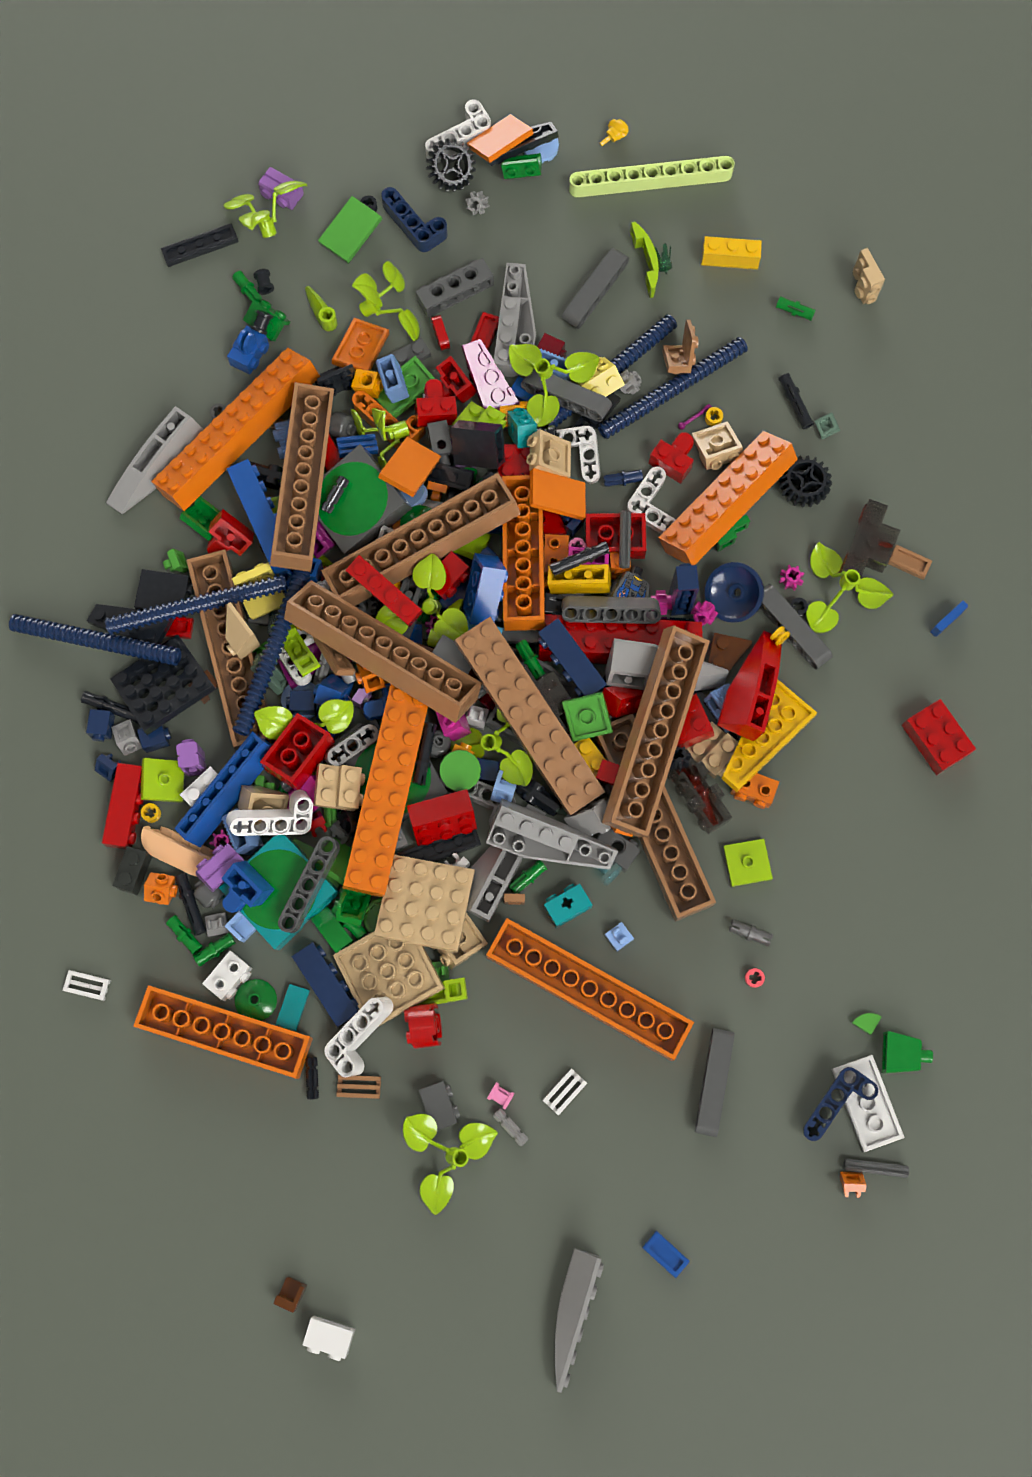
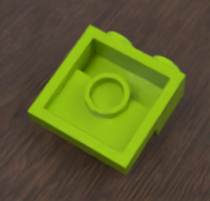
[451,401,507,429]

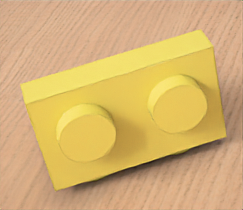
[577,357,625,397]
[232,562,285,620]

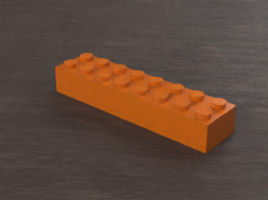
[658,431,798,565]
[502,475,545,631]
[133,985,313,1079]

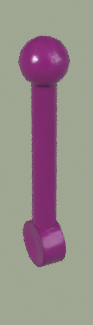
[678,404,712,430]

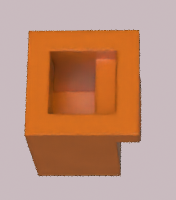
[609,552,631,579]

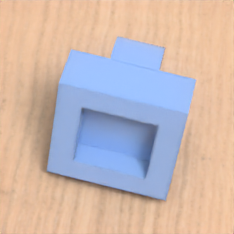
[605,922,634,951]

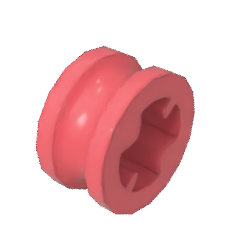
[745,968,765,988]

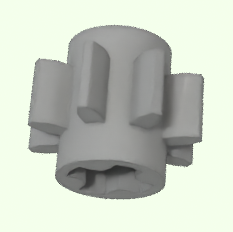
[466,190,490,215]
[619,370,642,395]

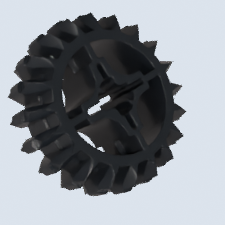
[426,138,476,192]
[778,455,832,508]

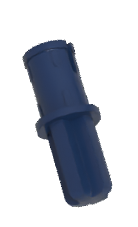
[603,469,643,487]

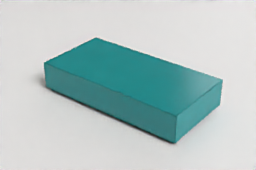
[275,984,310,1031]

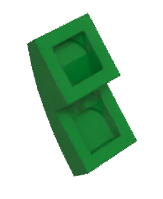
[716,515,750,552]
[311,906,354,953]

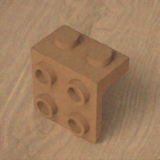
[662,320,698,374]

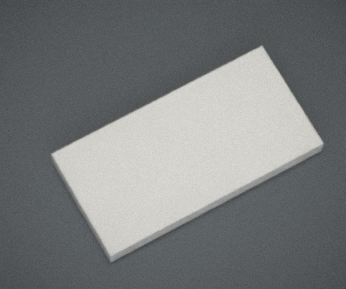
[831,1055,905,1152]

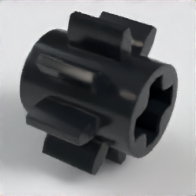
[670,746,691,772]

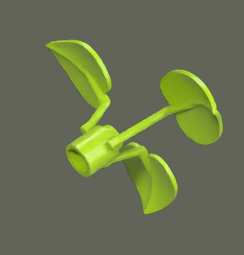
[223,181,308,238]
[352,261,420,342]
[509,344,599,427]
[351,408,409,469]
[806,542,894,633]
[376,554,469,641]
[254,699,354,775]
[450,708,533,787]
[402,1114,498,1215]

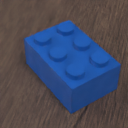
[462,553,508,625]

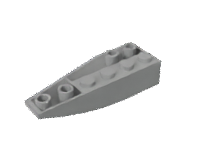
[494,263,536,377]
[106,406,204,514]
[605,638,729,691]
[486,798,618,870]
[467,804,546,923]
[555,1248,604,1393]

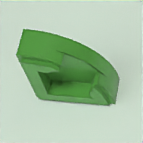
[852,1013,882,1035]

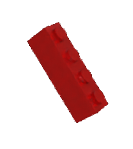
[346,555,423,627]
[102,763,144,849]

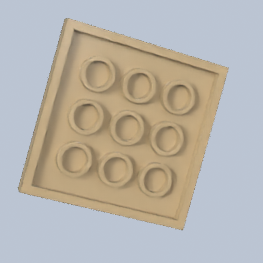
[374,855,475,953]
[333,931,445,1027]

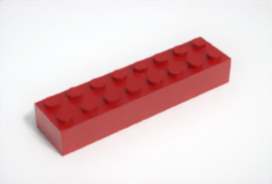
[539,614,702,664]

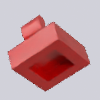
[302,810,327,837]

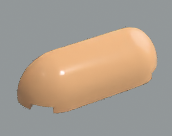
[141,826,214,877]

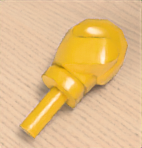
[600,119,629,146]

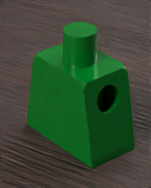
[881,1031,933,1074]

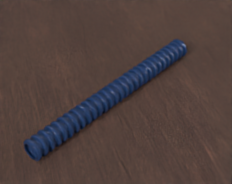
[543,314,677,428]
[598,337,748,439]
[232,569,313,736]
[105,574,287,635]
[9,614,181,666]

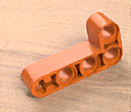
[352,391,426,449]

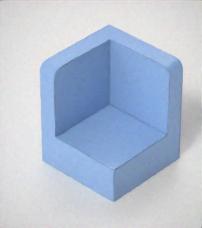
[490,770,517,803]
[225,911,256,943]

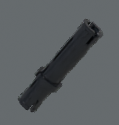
[778,373,814,430]
[549,541,610,576]
[81,691,138,724]
[412,722,437,786]
[175,873,207,936]

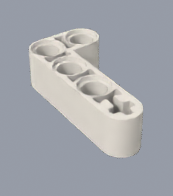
[425,99,491,163]
[226,790,313,836]
[324,997,393,1077]

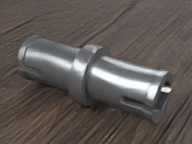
[729,919,773,947]

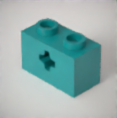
[508,408,537,448]
[544,883,593,928]

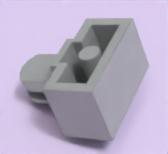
[564,797,611,836]

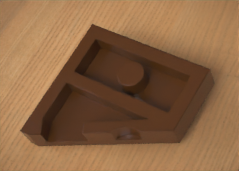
[708,633,752,672]

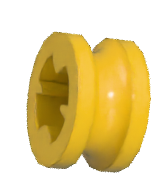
[705,407,723,427]
[770,626,790,646]
[141,803,161,823]

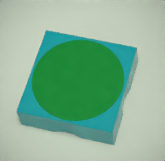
[219,835,340,950]

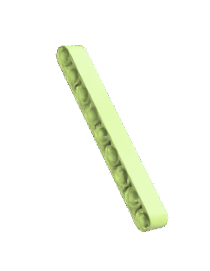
[569,156,735,197]

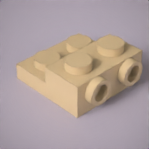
[853,248,885,304]
[692,421,743,470]
[526,429,571,478]
[685,722,739,779]
[313,763,365,811]
[432,913,488,970]

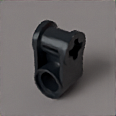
[336,806,361,837]

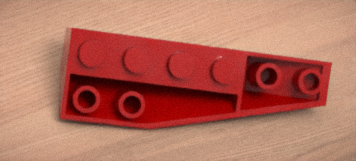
[717,631,782,742]

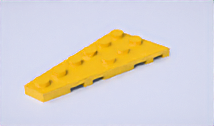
[721,679,817,792]

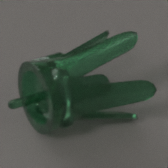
[654,243,672,274]

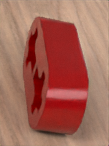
[431,315,450,351]

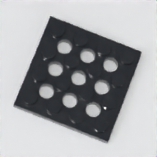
[110,635,216,735]

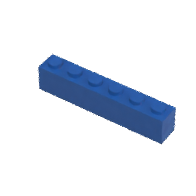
[226,459,287,575]
[174,731,272,848]

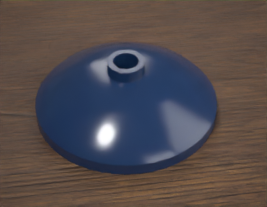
[705,562,764,623]

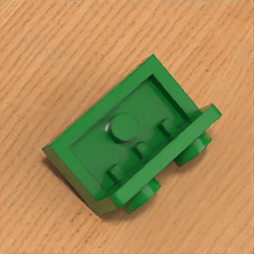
[501,153,542,179]
[243,299,291,341]
[180,496,220,541]
[334,885,372,926]

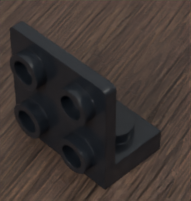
[314,364,355,397]

